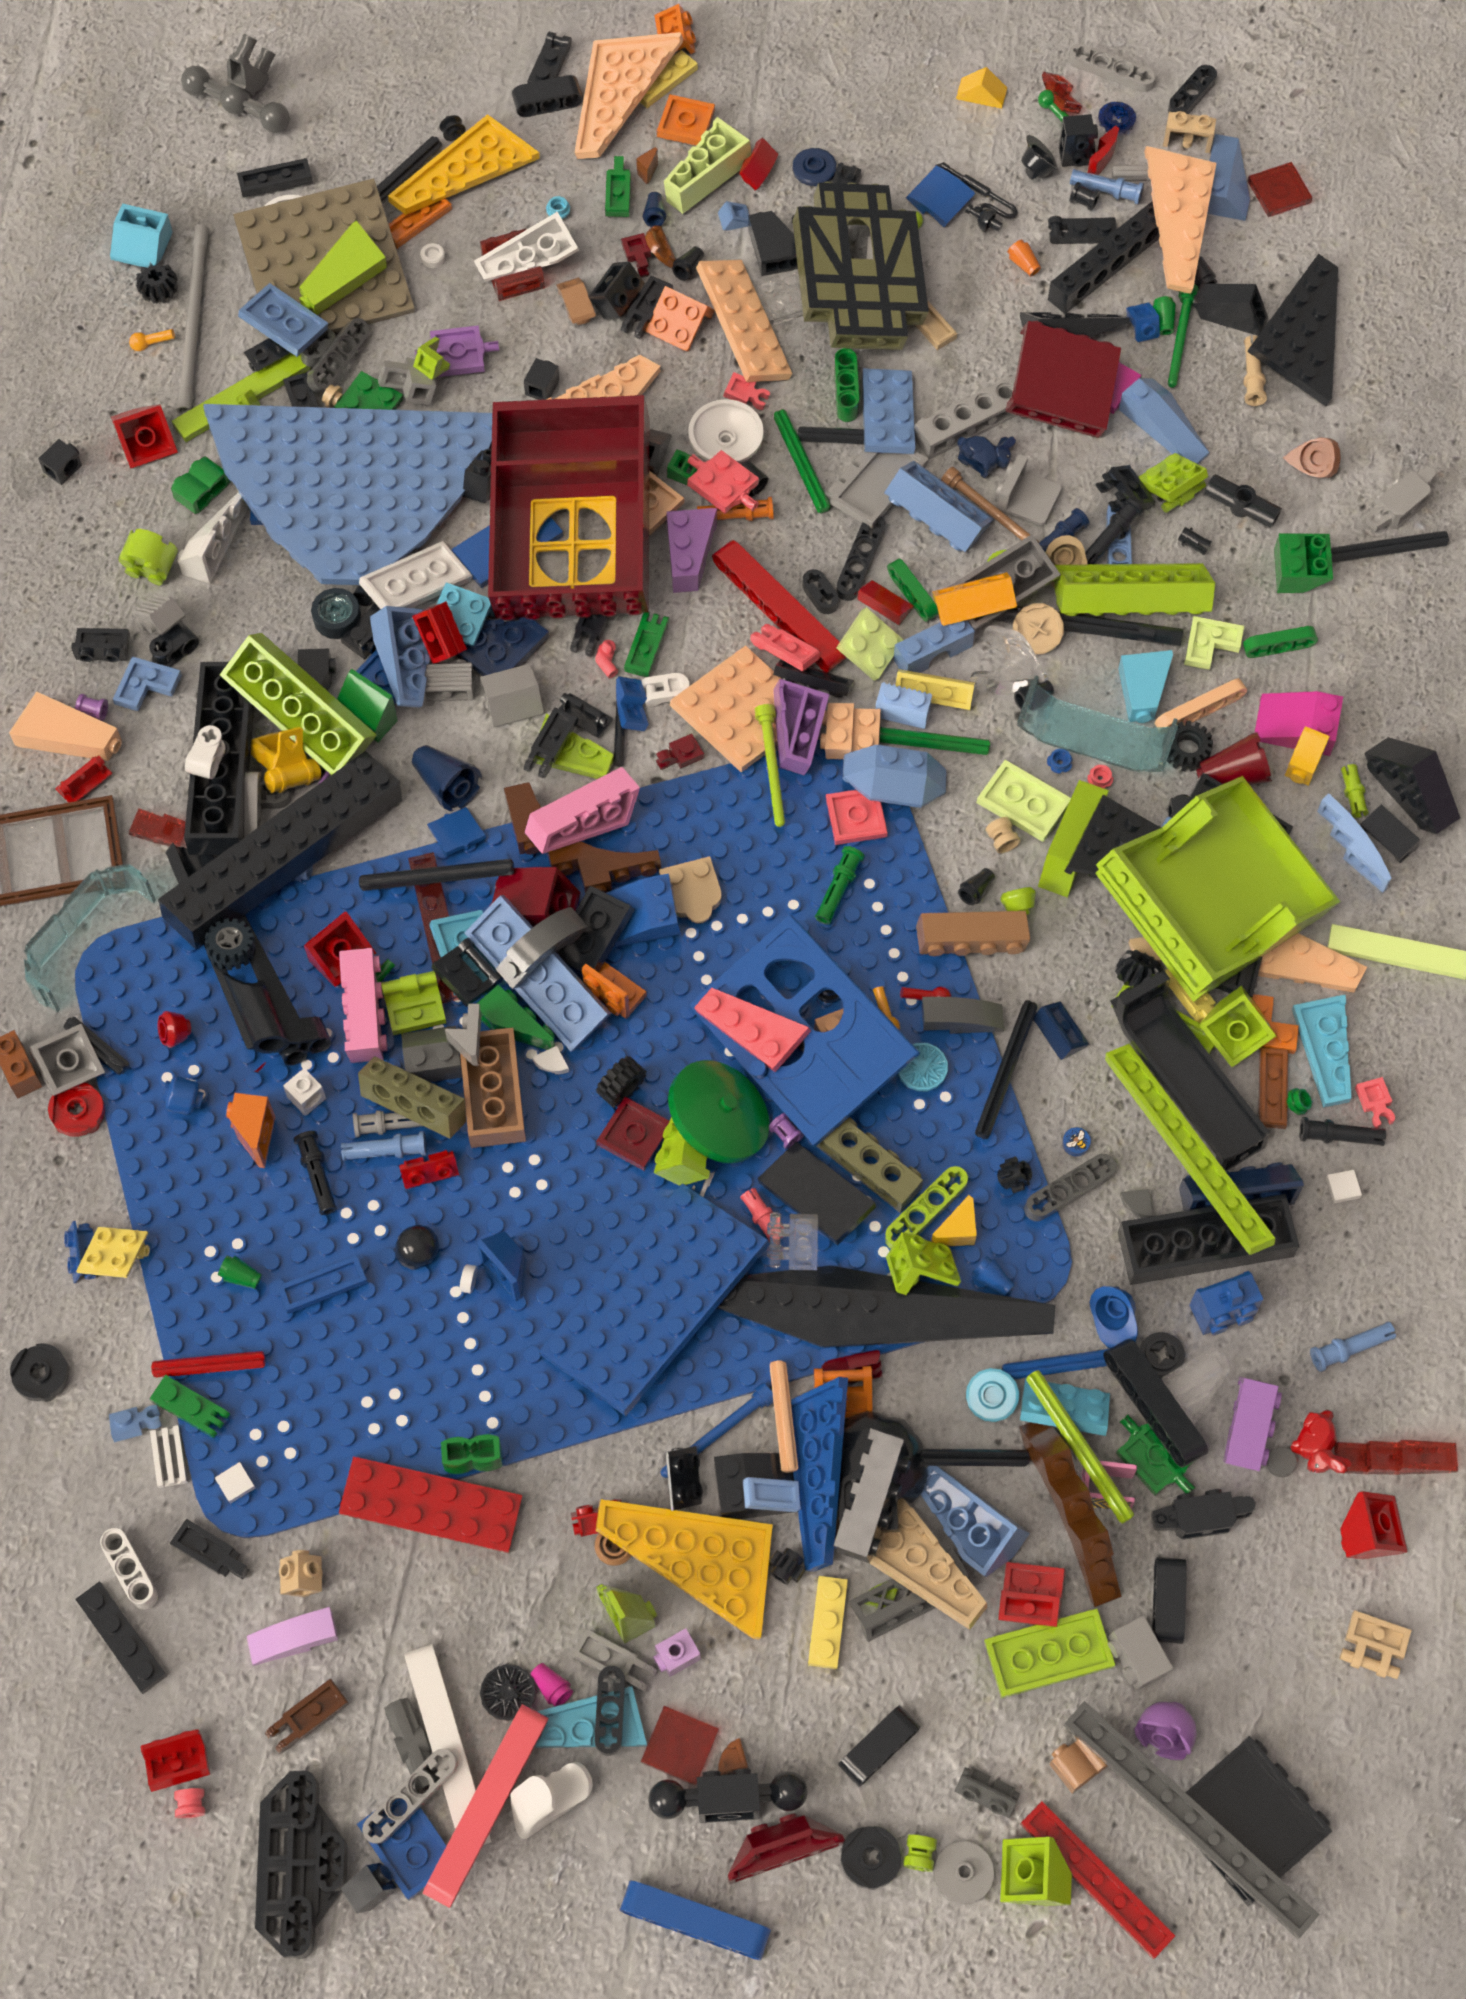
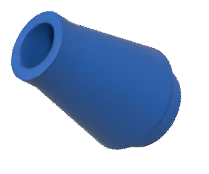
[972,1256,1015,1296]

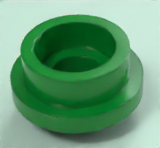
[1287,1088,1312,1115]

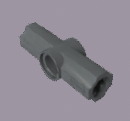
[384,1697,440,1793]

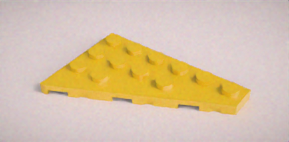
[596,1499,773,1640]

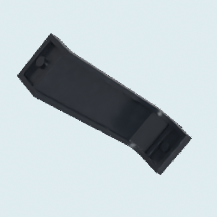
[1110,971,1270,1170]

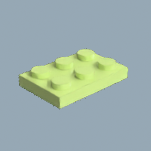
[976,760,1071,842]

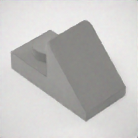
[445,1004,482,1066]

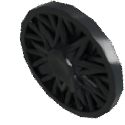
[480,1664,536,1721]

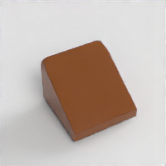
[636,147,658,184]

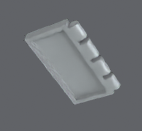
[825,449,928,529]

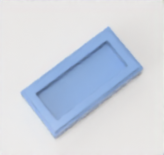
[743,1477,801,1512]

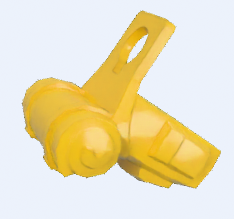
[251,727,321,793]

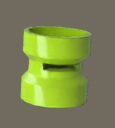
[903,1834,937,1872]

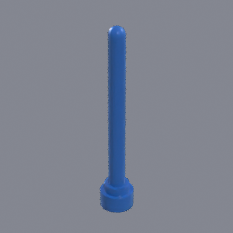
[660,1382,774,1478]

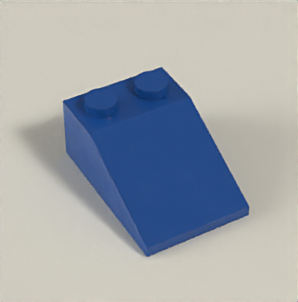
[606,873,681,947]

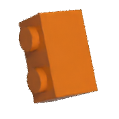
[226,1093,275,1168]

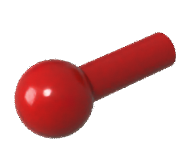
[900,986,951,1000]

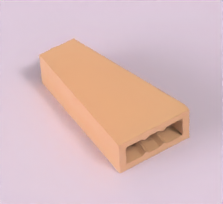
[9,692,122,761]

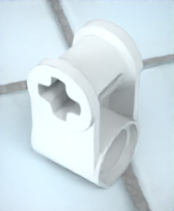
[185,725,226,779]

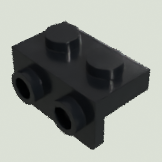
[71,628,130,662]

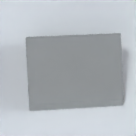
[480,664,544,727]

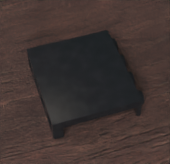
[1185,1736,1333,1906]

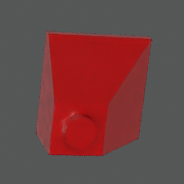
[111,404,178,469]
[1340,1491,1408,1560]

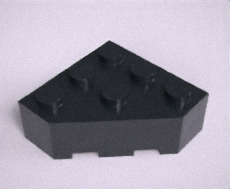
[1364,737,1461,834]

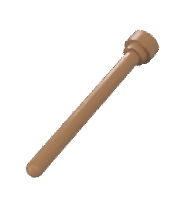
[941,467,1039,543]

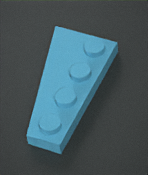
[1292,994,1352,1108]
[534,1686,647,1748]

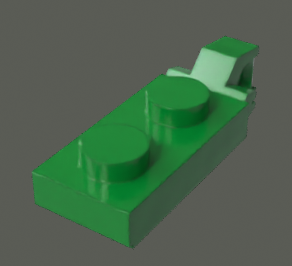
[605,156,631,217]

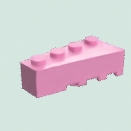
[525,767,640,854]
[339,948,388,1063]

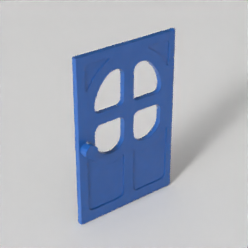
[688,914,920,1147]

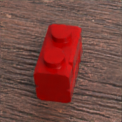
[412,601,467,664]

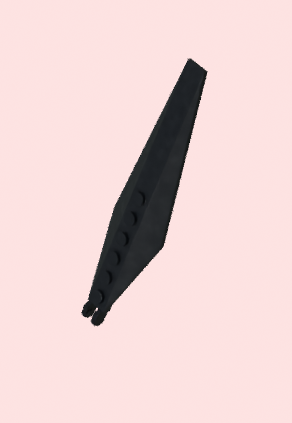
[716,1266,1056,1348]

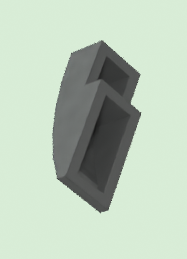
[921,997,1004,1034]

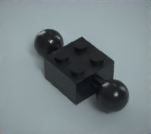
[648,1769,808,1824]

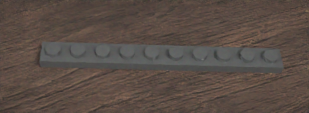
[1064,1701,1320,1939]

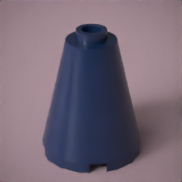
[412,745,482,811]

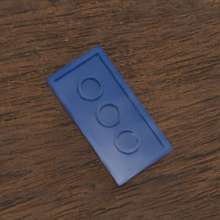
[452,517,564,588]

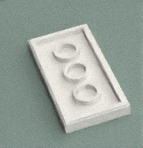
[359,541,472,609]

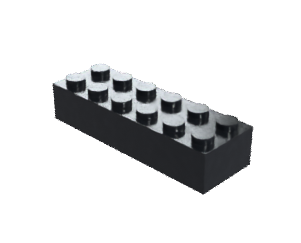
[1117,1194,1299,1285]

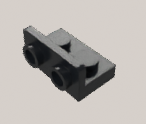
[341,604,381,660]

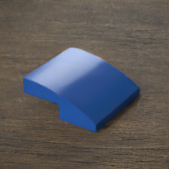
[906,166,975,228]

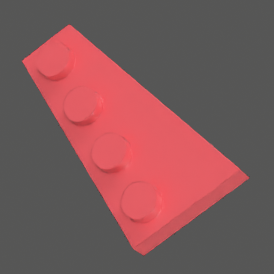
[694,988,811,1072]

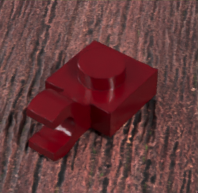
[621,233,651,277]
[656,733,704,770]

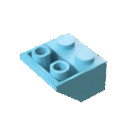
[110,203,173,268]

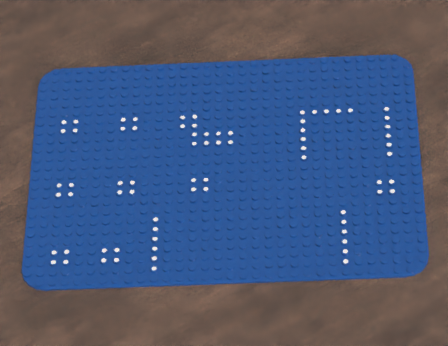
[75,739,1072,1539]

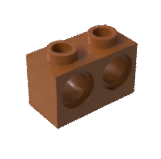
[0,1030,42,1099]

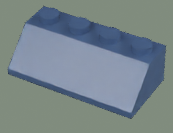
[884,461,994,552]

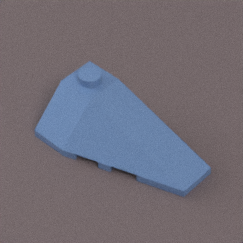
[1207,134,1250,221]
[370,606,430,708]
[921,1466,1030,1577]

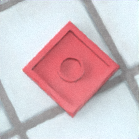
[826,790,887,845]

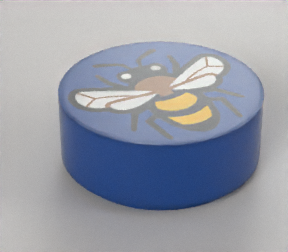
[1062,1127,1091,1157]

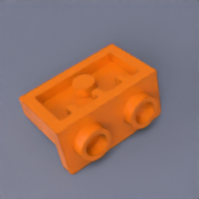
[654,4,696,54]

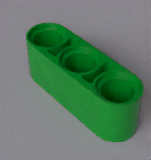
[834,348,859,422]

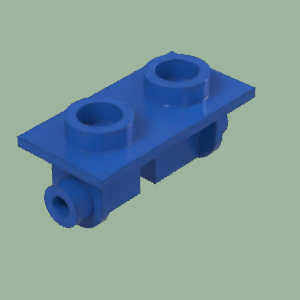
[64,1221,96,1283]

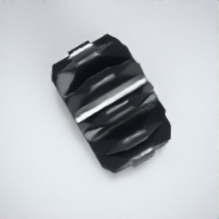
[136,261,178,304]
[1115,950,1164,988]

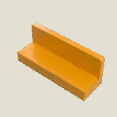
[932,572,1017,626]

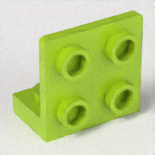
[886,1232,961,1295]

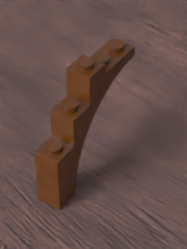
[504,782,661,894]
[1019,1422,1122,1607]

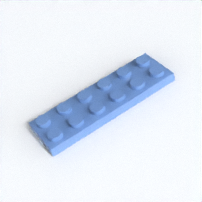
[465,895,611,1051]

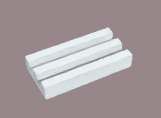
[150,1425,188,1489]

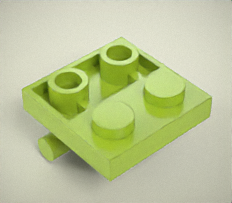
[1139,453,1208,513]
[381,971,446,1035]

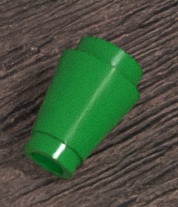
[1152,296,1176,335]
[218,1255,262,1289]

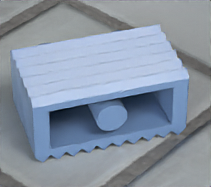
[875,682,932,729]

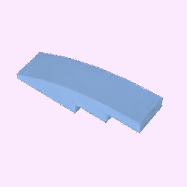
[1317,793,1391,893]

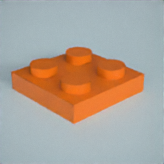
[657,94,715,146]

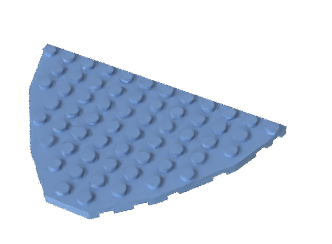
[203,404,492,585]

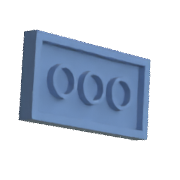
[862,368,915,454]

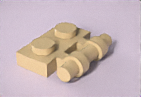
[1339,1610,1412,1679]

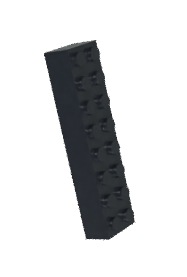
[184,662,254,855]

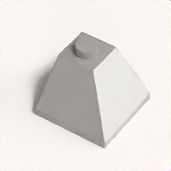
[29,1024,105,1096]

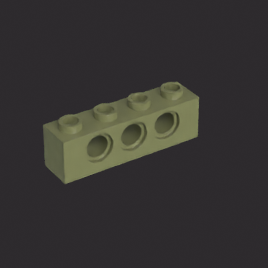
[358,1056,466,1139]
[817,1117,923,1213]

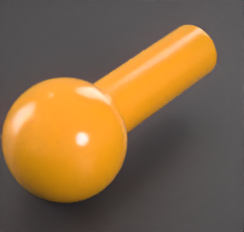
[129,329,175,351]
[873,986,900,1030]

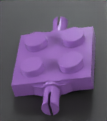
[415,325,499,377]

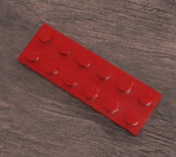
[339,1456,523,1554]

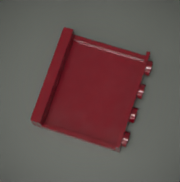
[1005,321,1121,438]

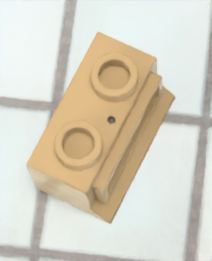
[1163,111,1216,153]

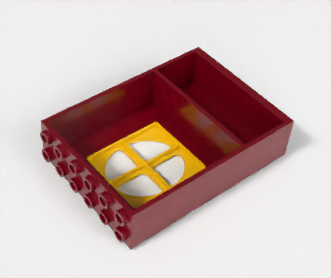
[488,395,650,621]

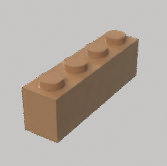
[916,911,1030,956]

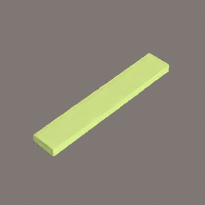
[1327,924,1466,980]

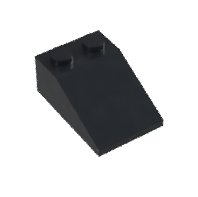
[714,1453,798,1520]

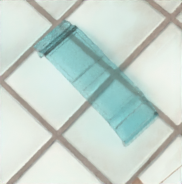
[1017,675,1179,773]
[24,864,156,1012]

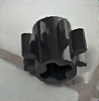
[997,1156,1032,1193]
[769,1548,805,1585]

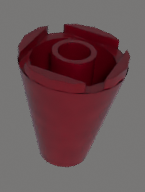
[1196,732,1272,785]

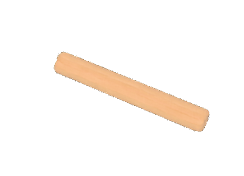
[769,1360,798,1473]

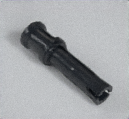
[1085,498,1144,564]
[1299,1117,1386,1146]
[293,1131,337,1215]

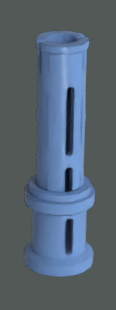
[1070,169,1144,204]
[341,1131,427,1161]
[1310,1322,1396,1372]

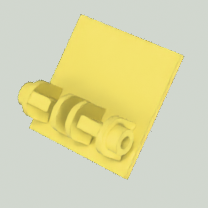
[76,1227,150,1278]

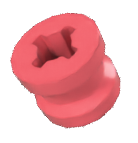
[174,1788,205,1818]

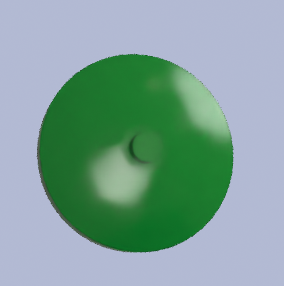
[668,1060,769,1163]

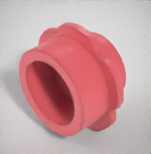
[1087,765,1113,789]

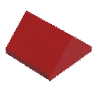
[304,911,376,987]

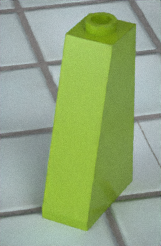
[299,221,387,315]

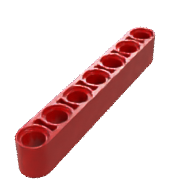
[712,540,847,673]

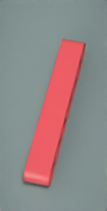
[422,1704,549,1908]

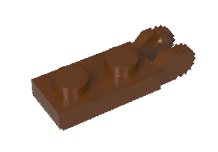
[265,1679,349,1753]

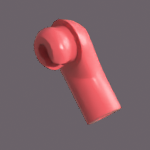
[595,640,618,679]

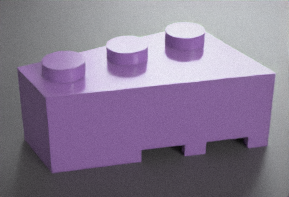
[667,508,717,593]
[773,679,829,775]
[1223,1376,1282,1471]

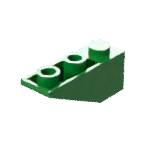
[476,985,555,1050]

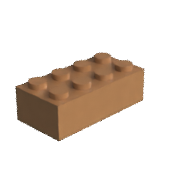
[460,1028,526,1148]

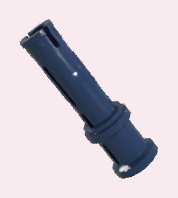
[1039,508,1090,552]

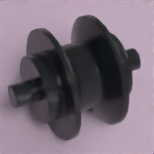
[439,115,466,141]

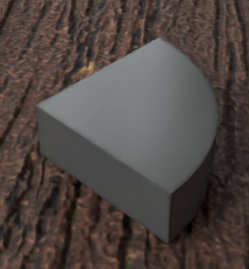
[1120,1189,1153,1218]

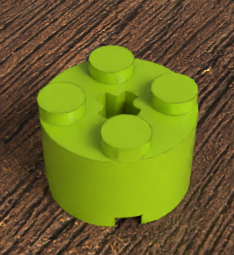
[118,529,178,586]

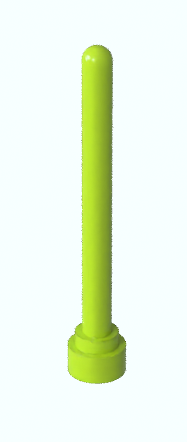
[754,704,785,827]

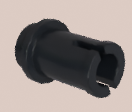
[1178,527,1212,556]

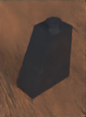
[748,211,798,276]
[1193,284,1268,336]

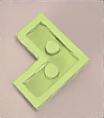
[1184,616,1244,670]

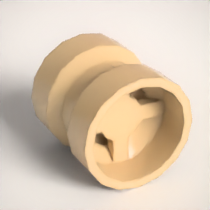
[986,817,1021,853]

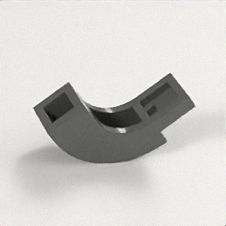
[496,907,588,989]

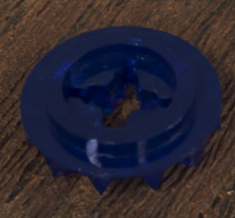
[1098,101,1136,134]

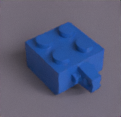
[1189,1271,1264,1335]

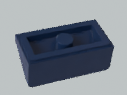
[1033,1001,1089,1060]

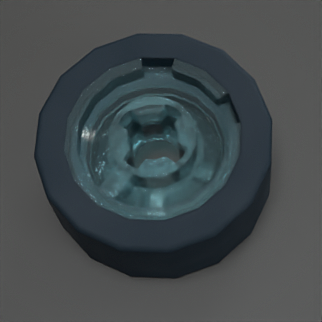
[311,588,361,639]

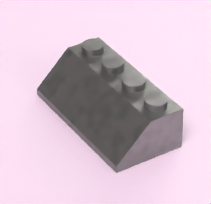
[948,534,1061,630]

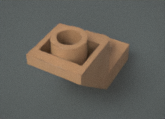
[556,277,596,325]

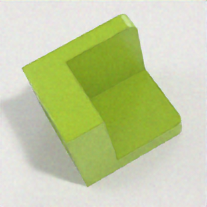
[413,336,450,380]

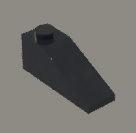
[298,648,337,691]

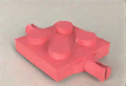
[687,450,759,513]

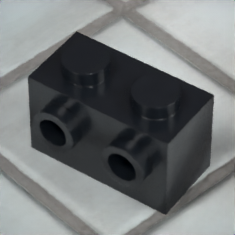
[1058,114,1098,167]
[588,261,645,319]

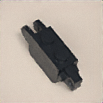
[1151,1489,1256,1540]

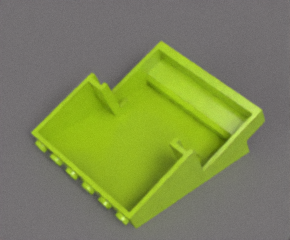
[1095,776,1341,1002]

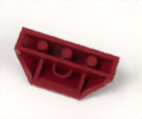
[728,1813,845,1885]

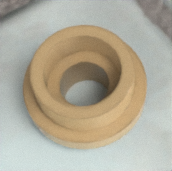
[322,385,343,408]

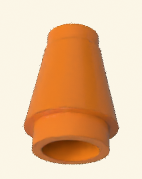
[1007,239,1041,277]

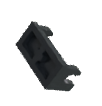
[1360,804,1420,863]

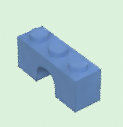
[893,620,975,673]

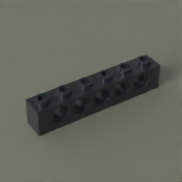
[1048,201,1160,314]

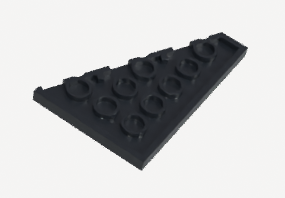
[1247,253,1338,406]
[1064,795,1161,878]

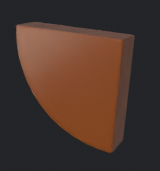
[718,1738,748,1775]

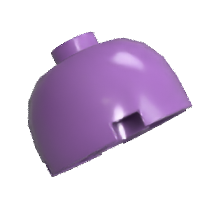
[1134,1702,1197,1760]

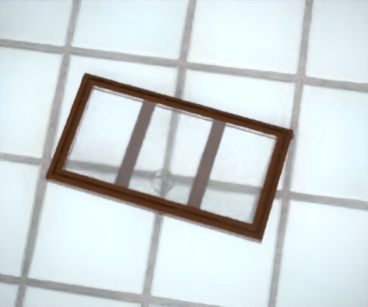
[0,795,127,906]

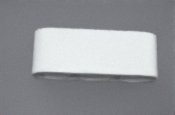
[100,1528,158,1610]

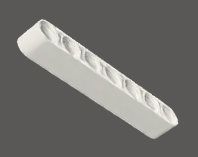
[404,1644,492,1845]

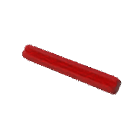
[151,1351,266,1378]

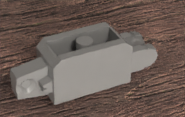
[1365,466,1437,532]

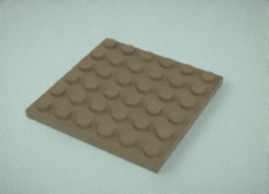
[233,178,415,333]

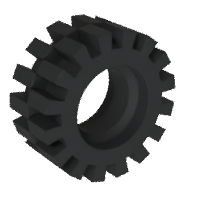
[1164,721,1213,772]
[596,1056,647,1108]

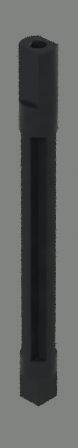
[992,606,1183,647]

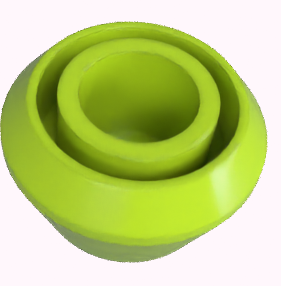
[1000,887,1036,915]

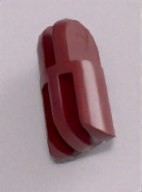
[821,1350,883,1384]

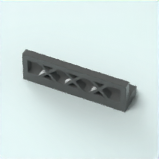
[849,1549,970,1642]

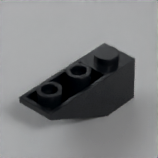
[462,444,492,503]

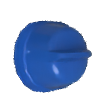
[1089,1286,1138,1348]

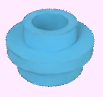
[546,196,570,219]

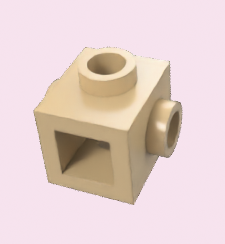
[279,1550,323,1597]

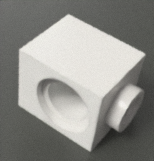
[283,1068,326,1116]

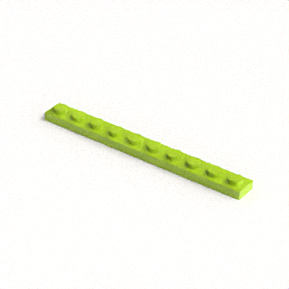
[1105,1044,1275,1255]

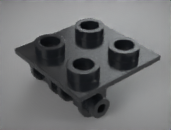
[666,1446,703,1511]

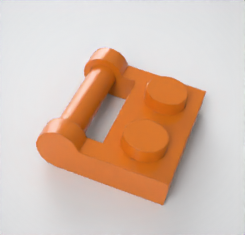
[814,1366,872,1418]

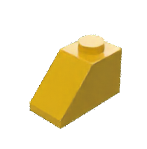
[1285,726,1330,786]

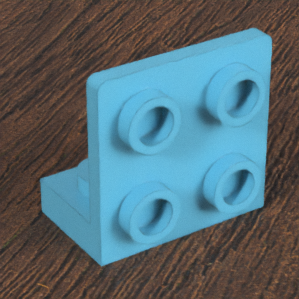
[436,582,495,646]

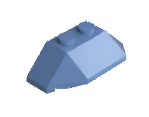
[842,745,946,808]

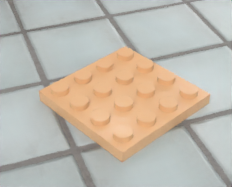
[670,645,781,773]

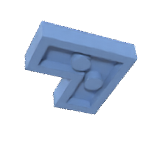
[113,657,182,711]

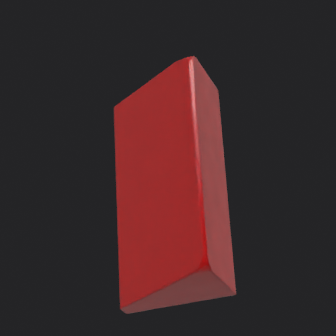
[857,580,914,625]

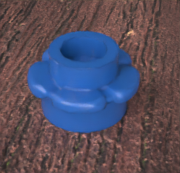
[1047,749,1073,774]

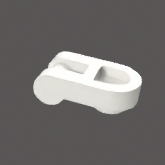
[642,673,689,707]

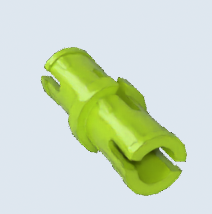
[1341,764,1369,818]

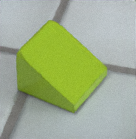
[236,390,261,406]

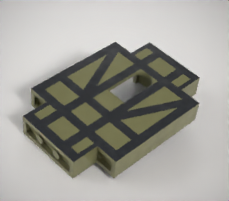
[793,182,929,350]

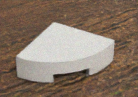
[532,1046,569,1074]

